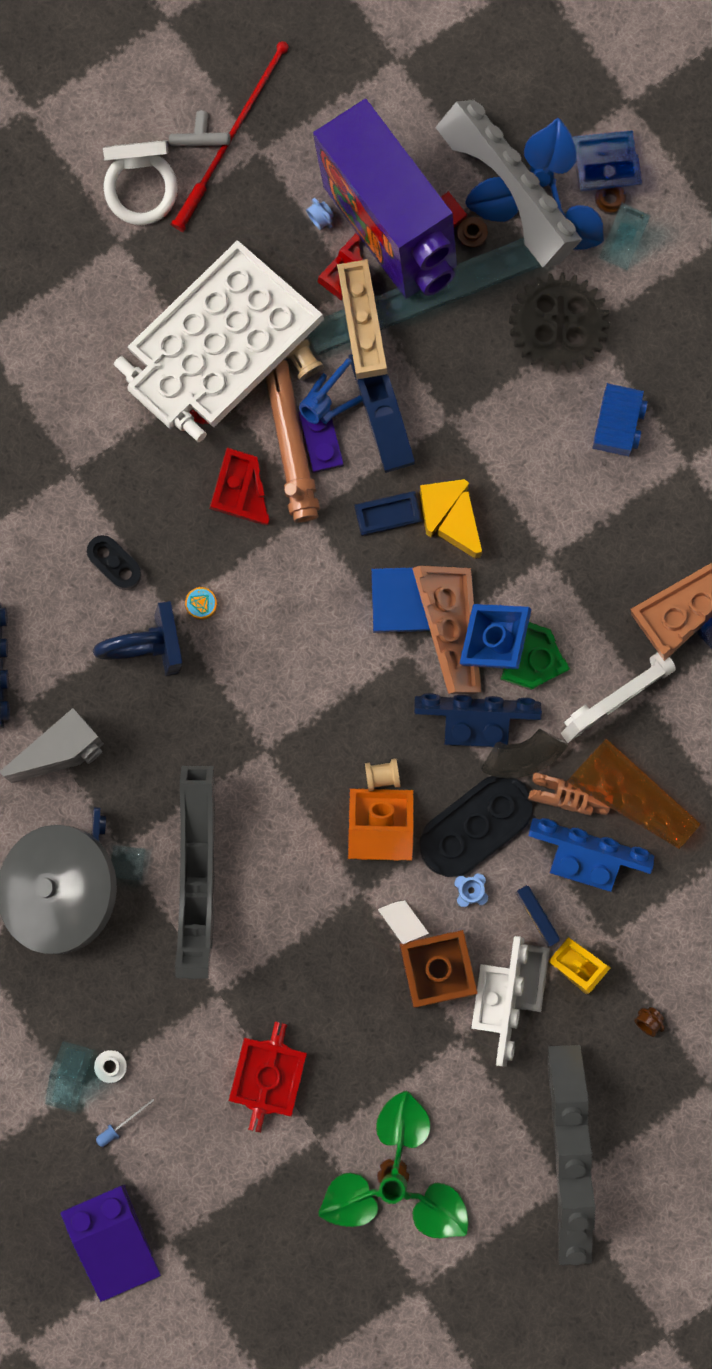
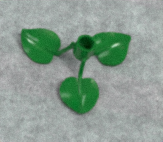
[318,1091,468,1239]

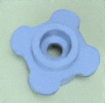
[306,198,334,230]
[454,873,488,907]

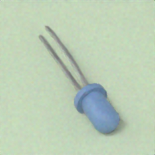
[96,1099,154,1147]

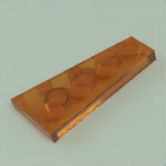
[567,739,701,849]

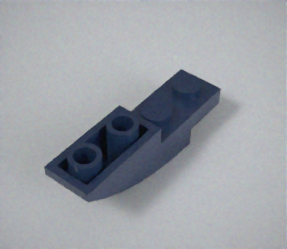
[348,354,415,473]

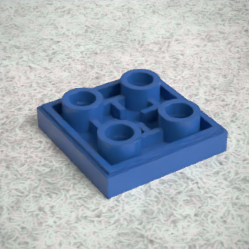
[371,568,430,633]

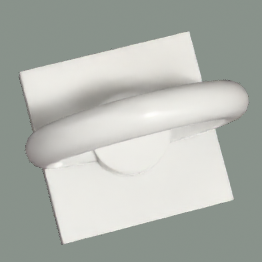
[103,140,178,225]

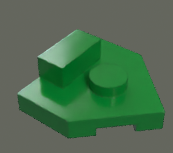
[500,622,570,690]

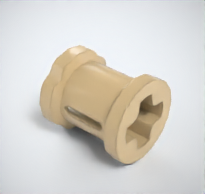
[287,339,324,381]
[365,759,400,791]

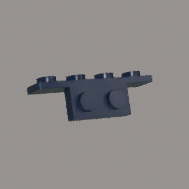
[414,693,542,748]

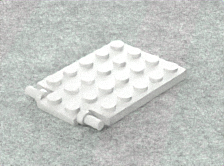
[114,240,324,442]

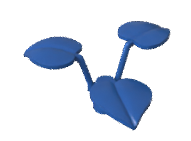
[465,118,604,250]

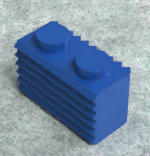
[592,383,648,457]

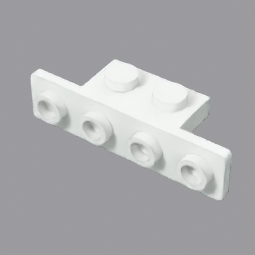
[471,936,529,1067]

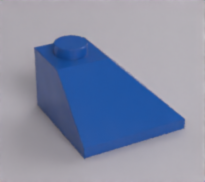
[460,604,532,669]

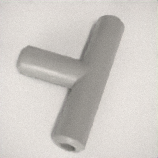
[169,110,230,146]

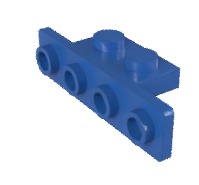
[529,818,655,892]

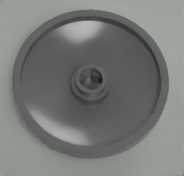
[0,825,117,955]

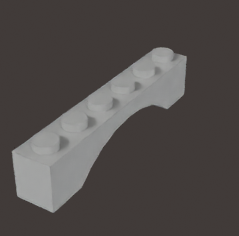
[435,100,582,268]

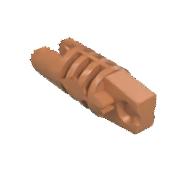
[528,772,612,816]

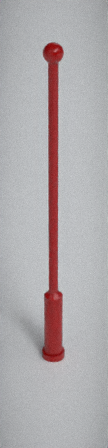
[170,41,289,232]

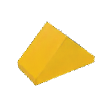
[420,479,469,537]
[438,492,482,558]
[548,937,610,994]

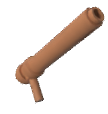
[266,359,320,523]

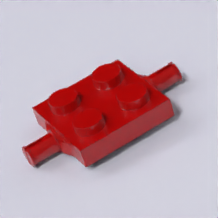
[228,1021,307,1133]

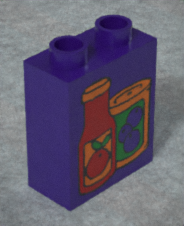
[313,98,457,299]

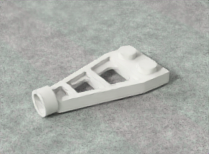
[560,652,675,743]

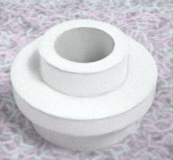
[94,1050,127,1083]

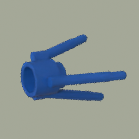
[299,358,362,424]

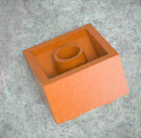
[348,789,413,861]

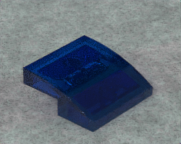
[572,130,642,191]

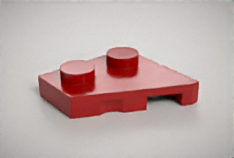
[209,448,269,526]

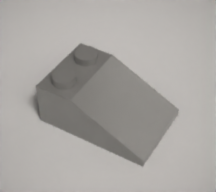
[0,708,104,783]

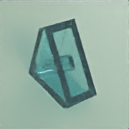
[599,203,651,270]
[45,1041,94,1113]

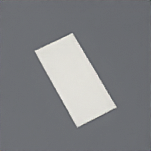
[378,900,429,944]

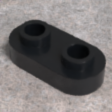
[87,535,141,590]

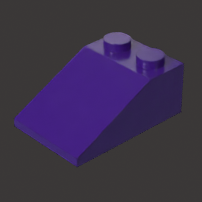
[60,1184,161,1302]

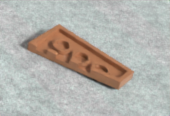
[630,563,712,661]
[412,566,481,694]

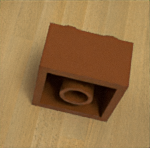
[399,930,477,1008]

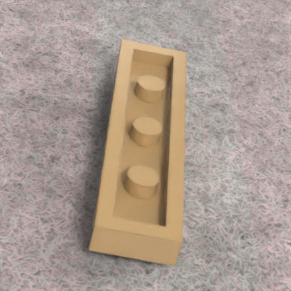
[337,259,388,379]

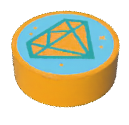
[185,587,217,620]

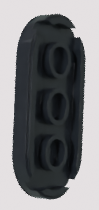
[420,775,532,877]

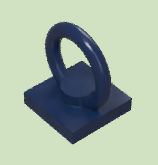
[93,601,182,676]

